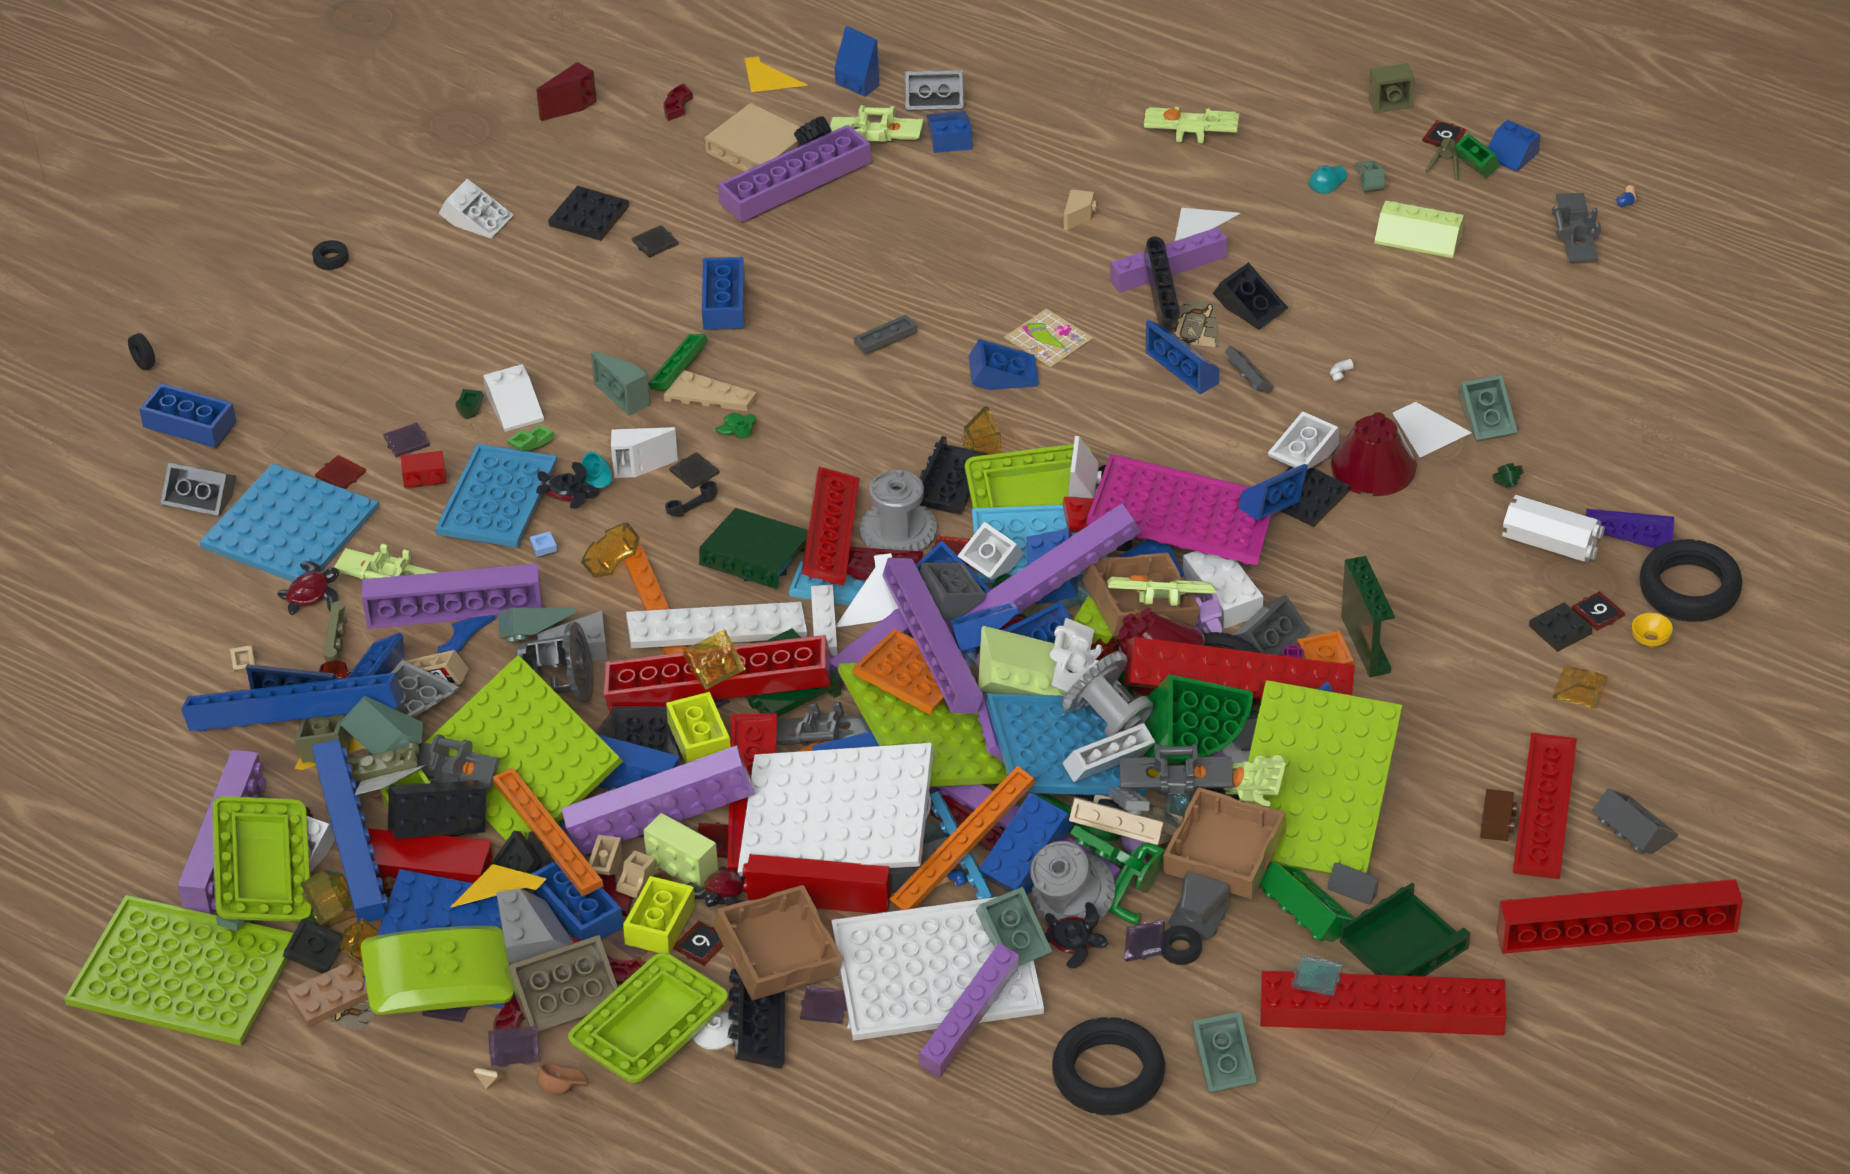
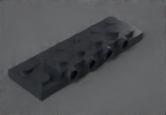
[728,968,785,1069]

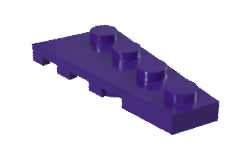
[1586,509,1674,548]

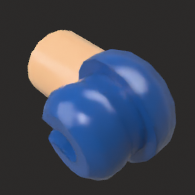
[1616,185,1636,207]
[936,870,967,887]

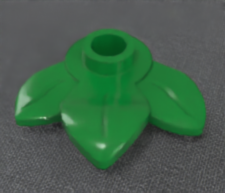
[715,413,756,438]

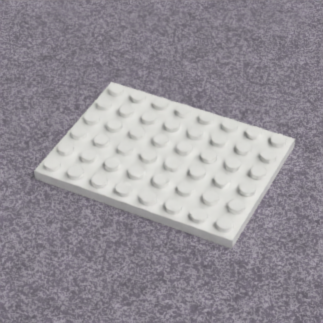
[738,743,934,877]
[832,897,1044,1041]

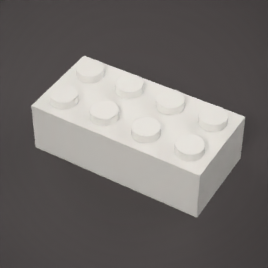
[1183,551,1263,629]

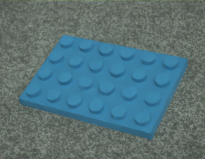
[435,444,558,548]

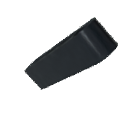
[1144,236,1180,331]

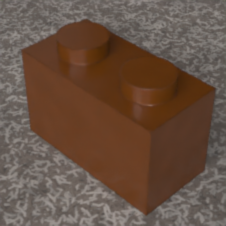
[1480,789,1518,842]

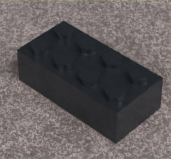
[388,780,486,839]

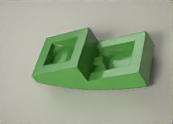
[507,425,555,451]

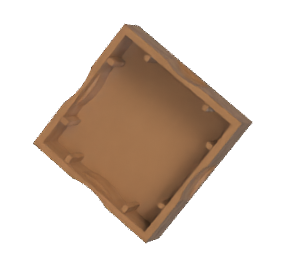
[1082,553,1200,636]
[1163,787,1286,899]
[713,885,843,1000]

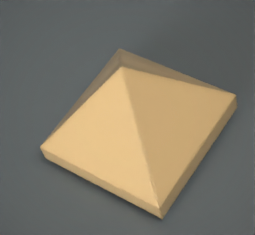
[230,645,255,671]
[474,1068,505,1089]

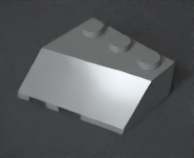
[537,611,608,662]
[391,660,459,718]
[496,889,574,965]

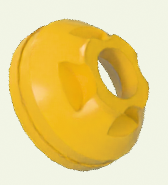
[1632,613,1673,647]

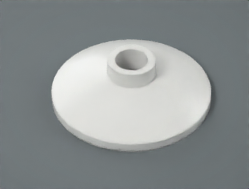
[692,1011,733,1050]

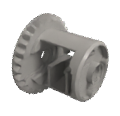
[860,470,937,551]
[1061,651,1153,737]
[1030,841,1115,924]

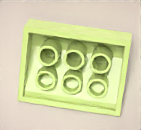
[978,626,1069,696]

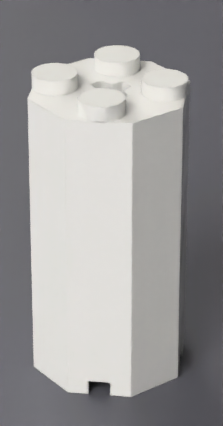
[1502,495,1605,563]

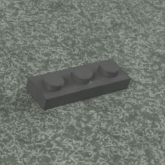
[854,315,917,354]
[1225,346,1274,394]

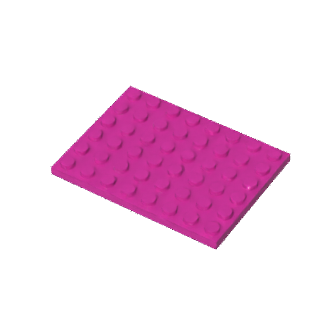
[1086,453,1271,565]

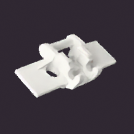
[1050,618,1102,692]

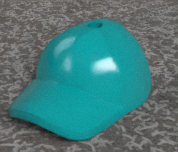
[1308,165,1347,194]
[581,451,612,488]

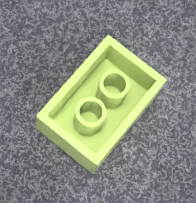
[644,813,718,887]

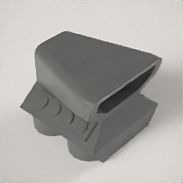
[1168,871,1230,940]

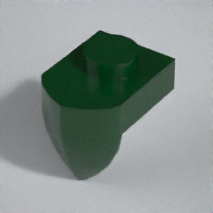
[455,389,484,419]

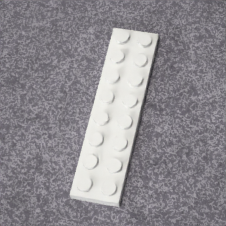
[626,602,807,649]

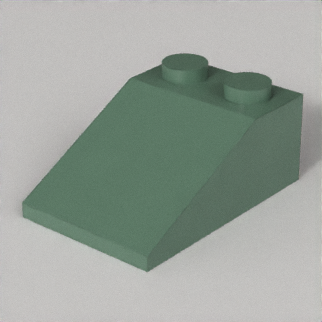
[591,351,650,416]
[1458,375,1518,442]
[498,608,576,642]
[340,696,423,755]
[976,887,1052,967]
[1191,1012,1257,1093]

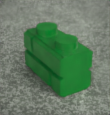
[1455,133,1499,178]

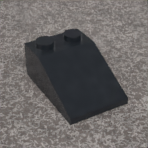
[1213,262,1288,330]

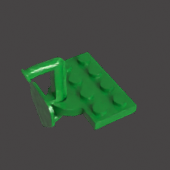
[1070,825,1165,927]

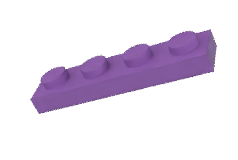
[978,691,1003,762]

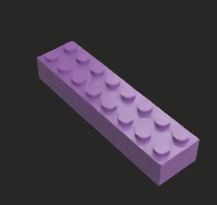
[718,125,871,222]
[362,564,542,629]
[561,745,755,856]
[178,750,266,915]

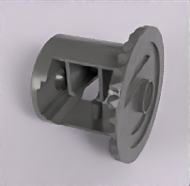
[516,622,593,702]

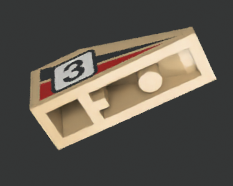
[406,650,469,686]

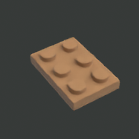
[287,960,368,1027]

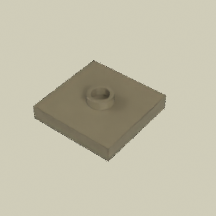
[1140,804,1179,836]

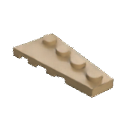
[664,370,757,411]

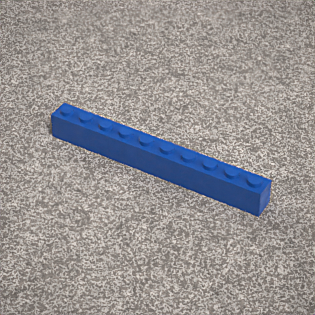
[181,673,404,731]
[312,739,388,925]

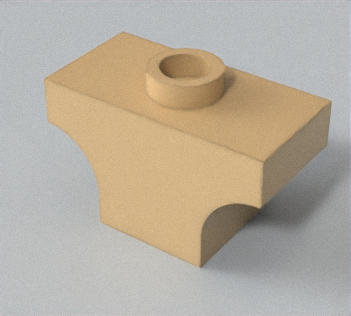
[616,850,659,899]

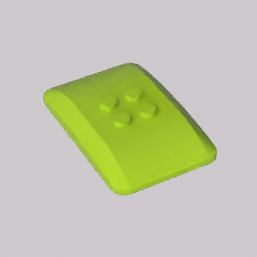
[965,444,1099,508]
[212,796,311,922]
[361,926,514,1015]
[568,953,728,1083]

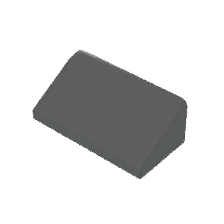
[1328,862,1378,905]

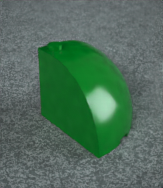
[1144,674,1253,766]

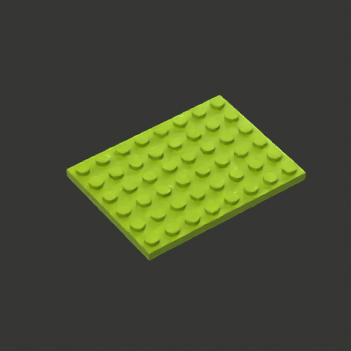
[425,655,623,847]
[837,663,1008,787]
[1239,680,1403,875]
[64,895,294,1046]

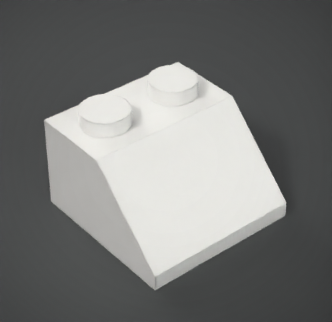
[958,522,1024,580]

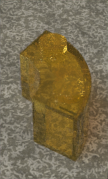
[581,522,640,577]

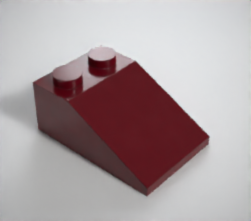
[536,62,597,121]

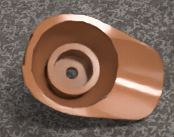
[538,1063,588,1094]

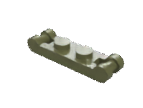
[324,601,347,673]
[345,743,420,782]

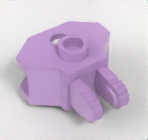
[1193,593,1223,633]

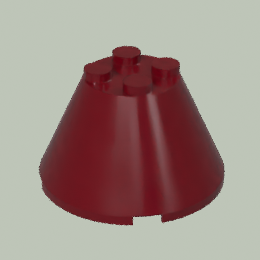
[1331,412,1417,496]
[1117,607,1205,696]

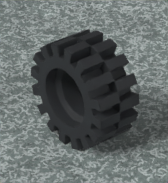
[794,116,832,146]

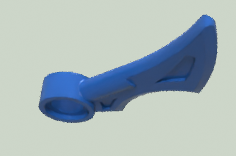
[437,615,496,654]

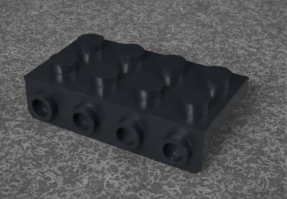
[920,436,987,515]

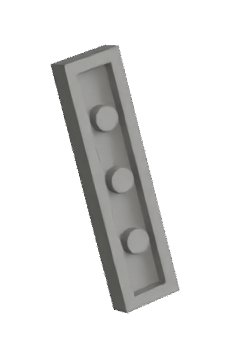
[1108,787,1150,815]

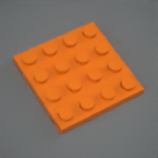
[852,628,972,715]

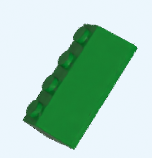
[1259,861,1355,942]

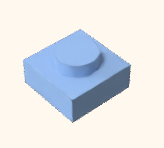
[530,531,557,557]

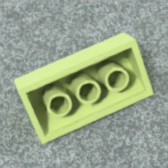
[1374,201,1464,258]

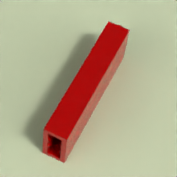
[367,828,494,883]
[742,854,891,914]

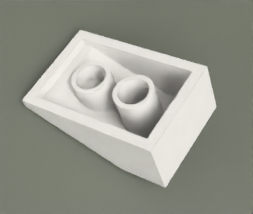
[483,364,544,432]
[1268,411,1340,470]
[1068,436,1102,498]

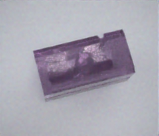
[488,1026,540,1067]

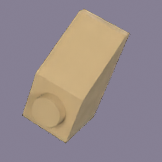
[1064,190,1097,230]
[588,835,623,875]

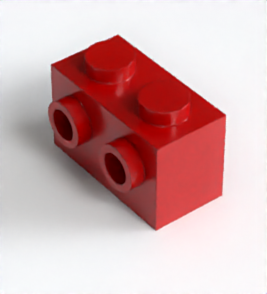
[400,451,446,488]

